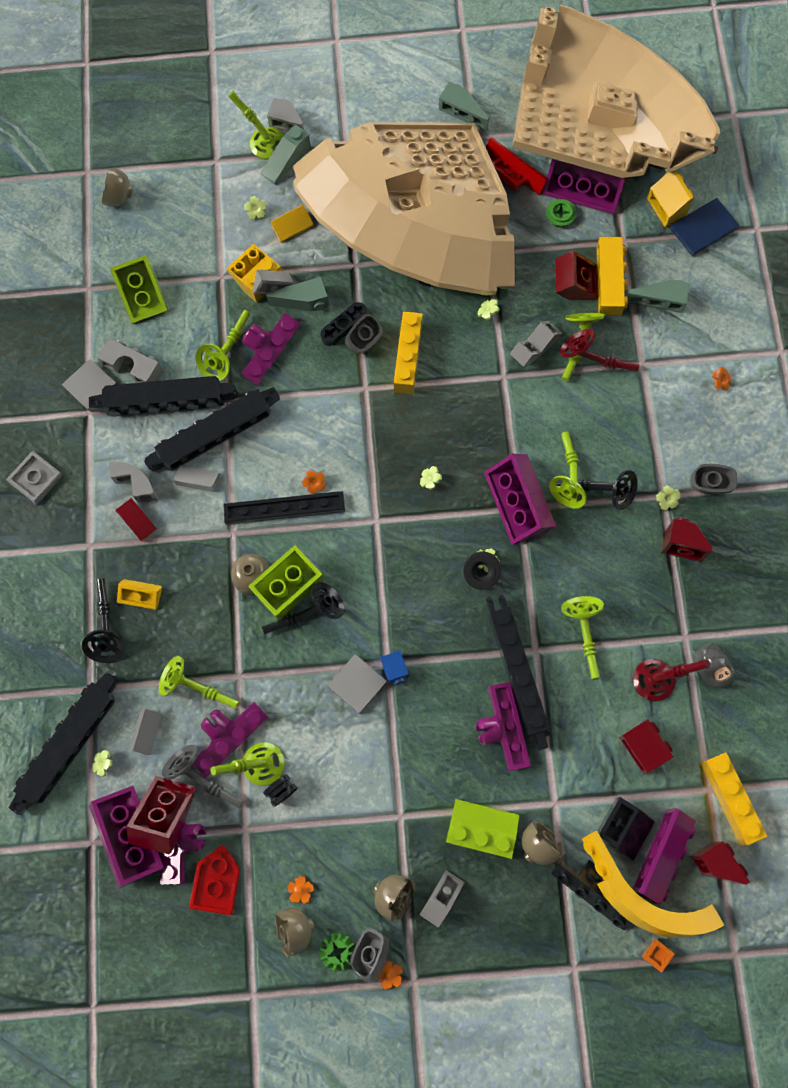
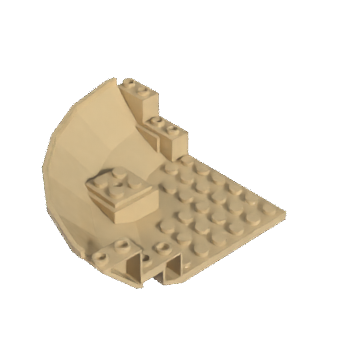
[512,5,720,178]
[293,122,515,295]

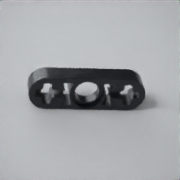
[320,302,367,346]

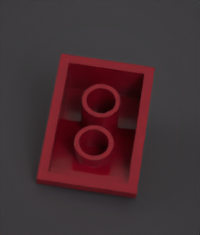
[127,776,196,855]

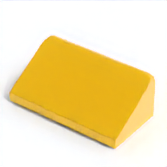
[271,205,314,243]
[117,579,162,610]

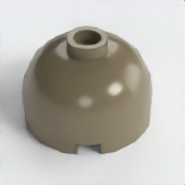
[102,167,133,207]
[231,554,270,595]
[521,820,566,866]
[373,875,415,923]
[275,908,314,957]

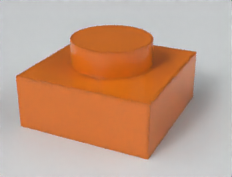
[641,938,674,973]

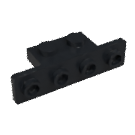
[551,860,633,930]

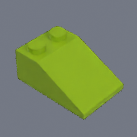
[110,255,168,324]

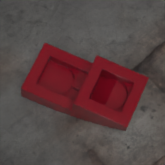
[115,498,157,541]

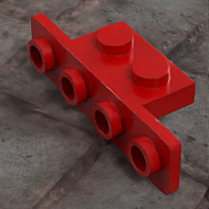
[486,137,548,195]

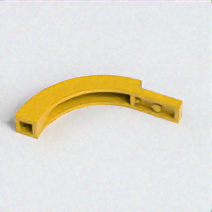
[582,830,725,938]

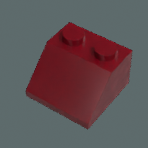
[555,250,598,300]
[661,518,712,563]

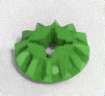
[546,199,576,228]
[320,933,355,971]

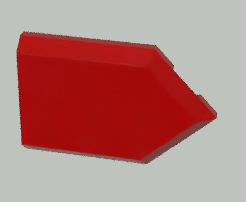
[189,844,241,916]

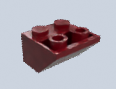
[619,719,674,775]
[690,841,750,885]

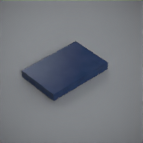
[670,198,740,256]

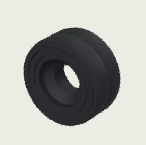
[463,551,501,590]

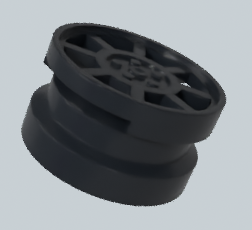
[263,774,298,807]

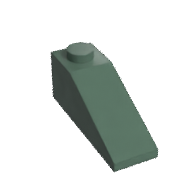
[439,81,489,132]
[261,124,311,185]
[266,277,329,311]
[627,280,690,313]

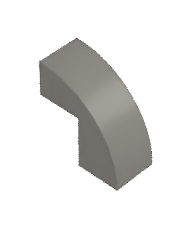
[510,321,562,367]
[109,462,158,503]

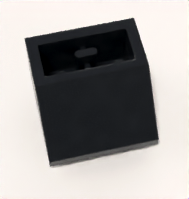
[597,797,655,861]

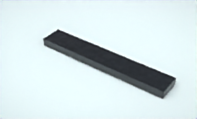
[223,491,345,525]

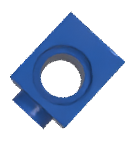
[380,650,409,685]

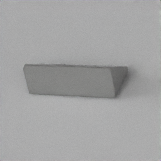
[253,270,293,294]
[174,466,219,492]
[129,708,162,755]

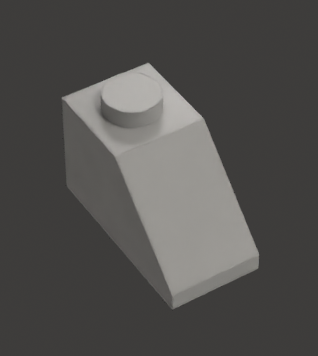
[267,98,304,132]
[420,870,465,928]

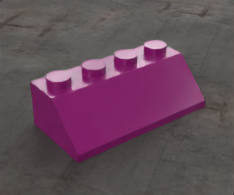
[542,159,626,214]
[484,453,556,545]
[89,785,164,889]
[632,808,696,905]

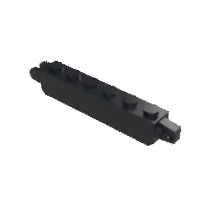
[89,376,238,417]
[144,387,280,472]
[486,593,550,751]
[8,673,118,815]

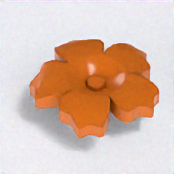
[712,367,731,391]
[302,469,326,494]
[287,876,314,904]
[378,960,403,990]

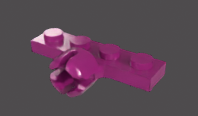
[241,313,301,386]
[476,682,531,772]
[193,701,269,778]
[160,821,206,884]

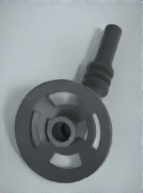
[162,745,244,809]

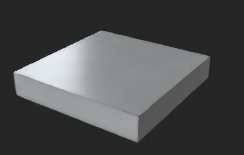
[62,359,117,412]
[6,451,63,505]
[327,654,387,714]

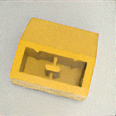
[647,170,694,228]
[226,243,282,303]

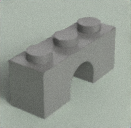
[97,338,163,383]

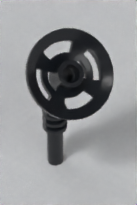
[556,470,638,510]
[82,578,125,663]
[262,582,345,634]

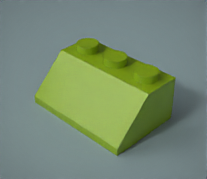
[248,545,325,620]
[446,799,519,859]

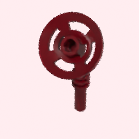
[560,329,640,372]
[633,659,711,701]

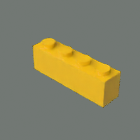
[597,237,628,316]
[394,312,422,395]
[701,752,768,846]

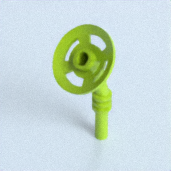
[228,91,284,159]
[195,310,251,381]
[562,313,605,382]
[549,432,587,509]
[561,596,604,680]
[159,656,240,709]
[211,742,285,786]

